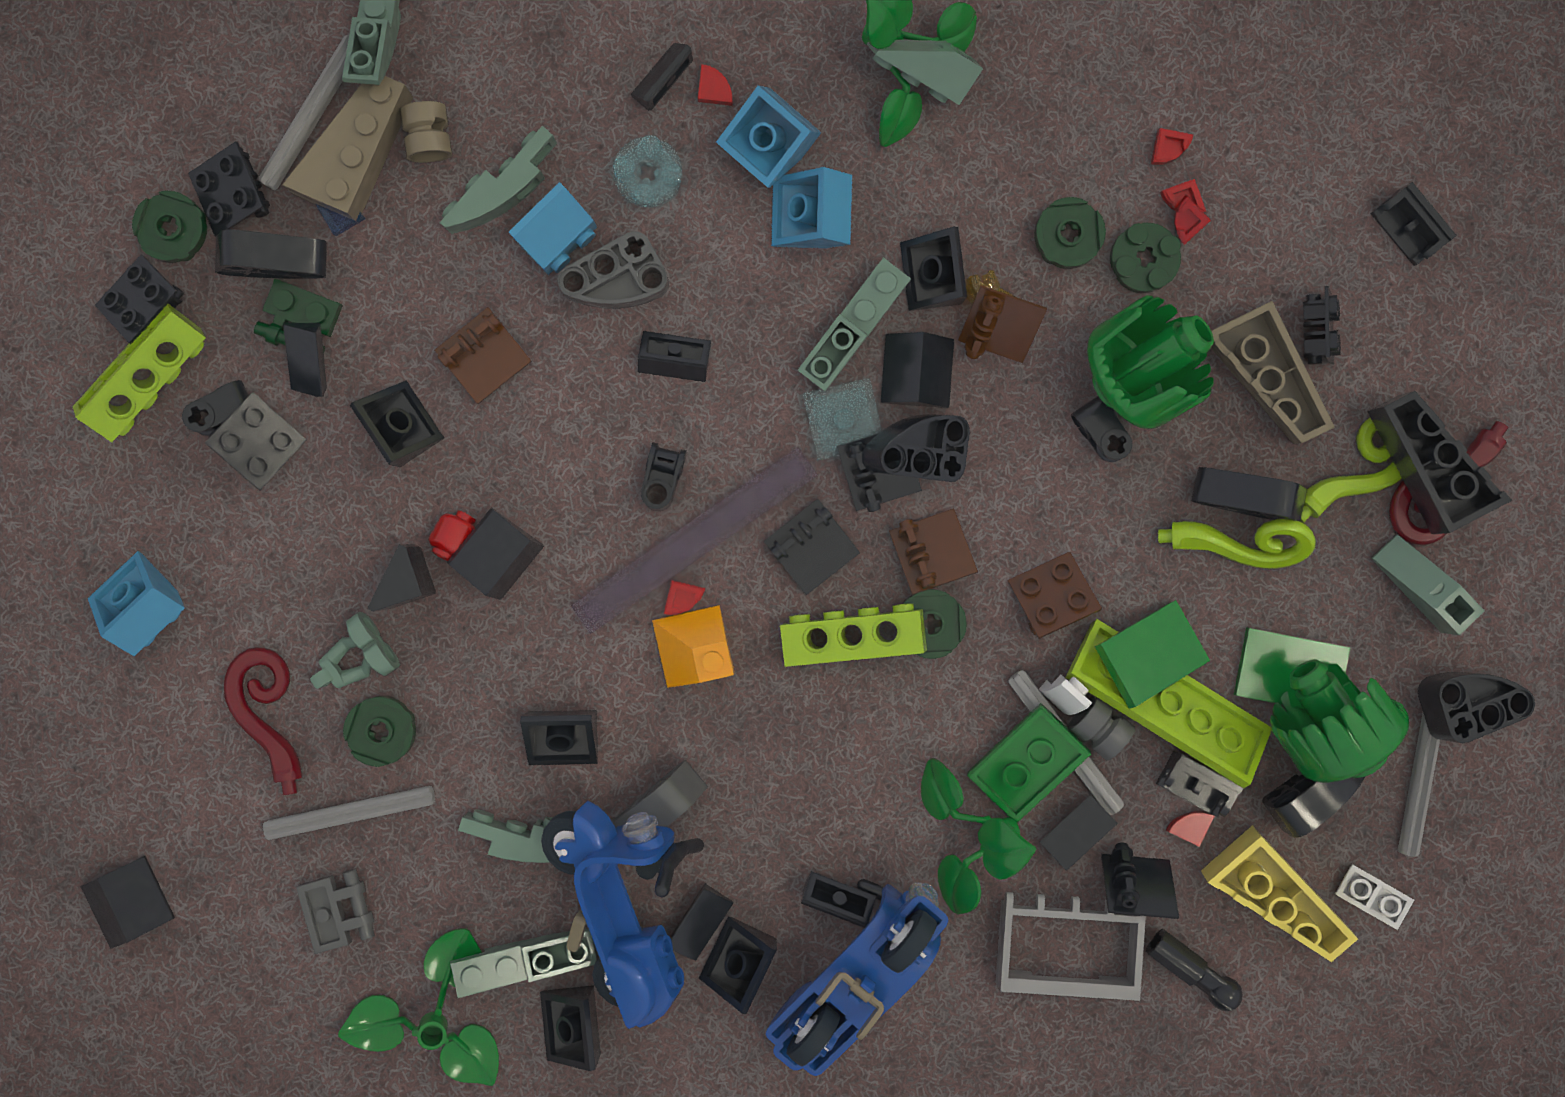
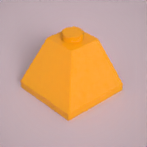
[652,605,735,688]

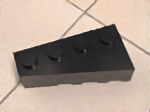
[1367,391,1512,534]

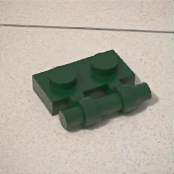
[254,279,343,353]

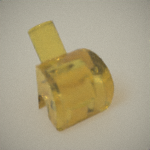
[965,270,1015,303]

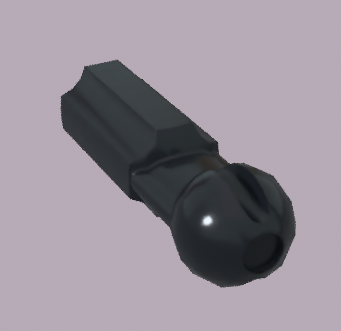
[1145,928,1243,1011]

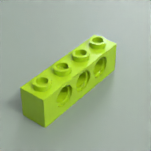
[73,304,206,442]
[780,603,927,667]

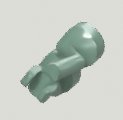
[310,612,400,689]

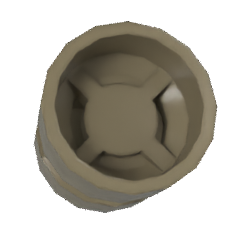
[400,101,452,163]

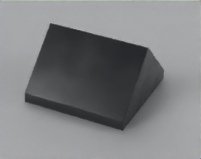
[900,226,967,311]
[880,332,954,408]
[350,380,444,467]
[447,507,544,600]
[367,544,437,612]
[520,710,598,765]
[80,856,175,949]
[699,916,777,1014]
[540,985,601,1071]

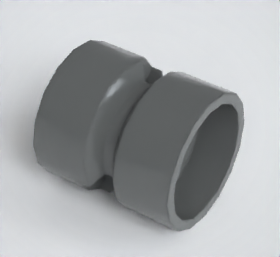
[1068,696,1135,761]

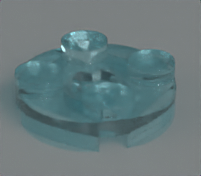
[613,135,682,208]

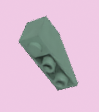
[867,40,983,105]
[1371,535,1484,635]

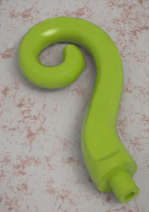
[1300,418,1402,524]
[1158,519,1316,569]

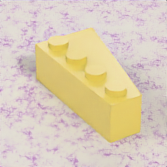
[1201,825,1358,962]

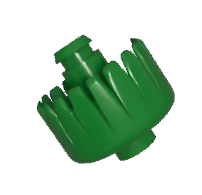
[1087,295,1214,429]
[1270,659,1409,783]

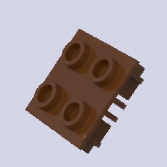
[958,285,1047,363]
[434,307,532,404]
[889,508,978,595]
[1008,552,1102,639]

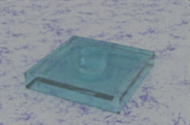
[802,378,882,461]

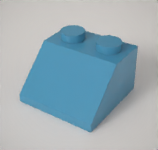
[716,85,821,188]
[771,167,852,248]
[509,182,597,275]
[88,551,185,656]

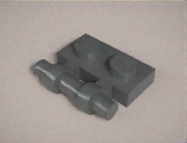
[296,869,375,954]

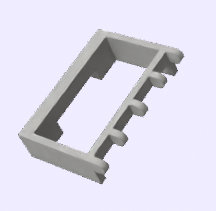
[996,892,1146,1001]

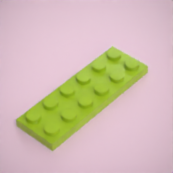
[1065,619,1272,788]

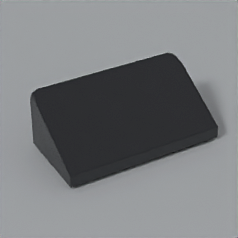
[631,43,693,111]
[283,323,327,397]
[638,331,711,382]
[801,871,876,928]
[670,883,734,961]

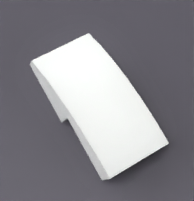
[1039,675,1092,715]
[1335,864,1414,930]

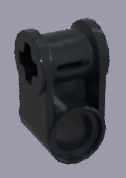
[182,380,249,436]
[1071,396,1132,462]
[641,442,687,512]

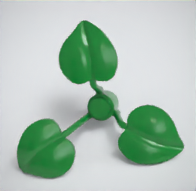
[862,0,977,147]
[921,758,1036,915]
[338,928,499,1086]

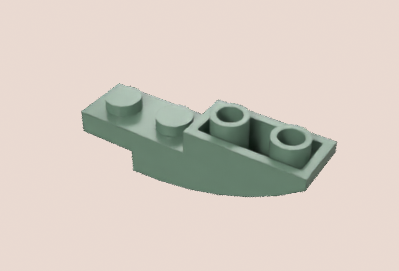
[342,0,401,85]
[440,126,557,234]
[798,257,911,391]
[458,809,553,863]
[450,929,597,998]

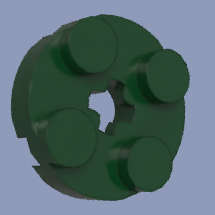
[132,191,207,263]
[1034,197,1106,269]
[1110,222,1181,293]
[896,589,967,659]
[343,696,416,767]

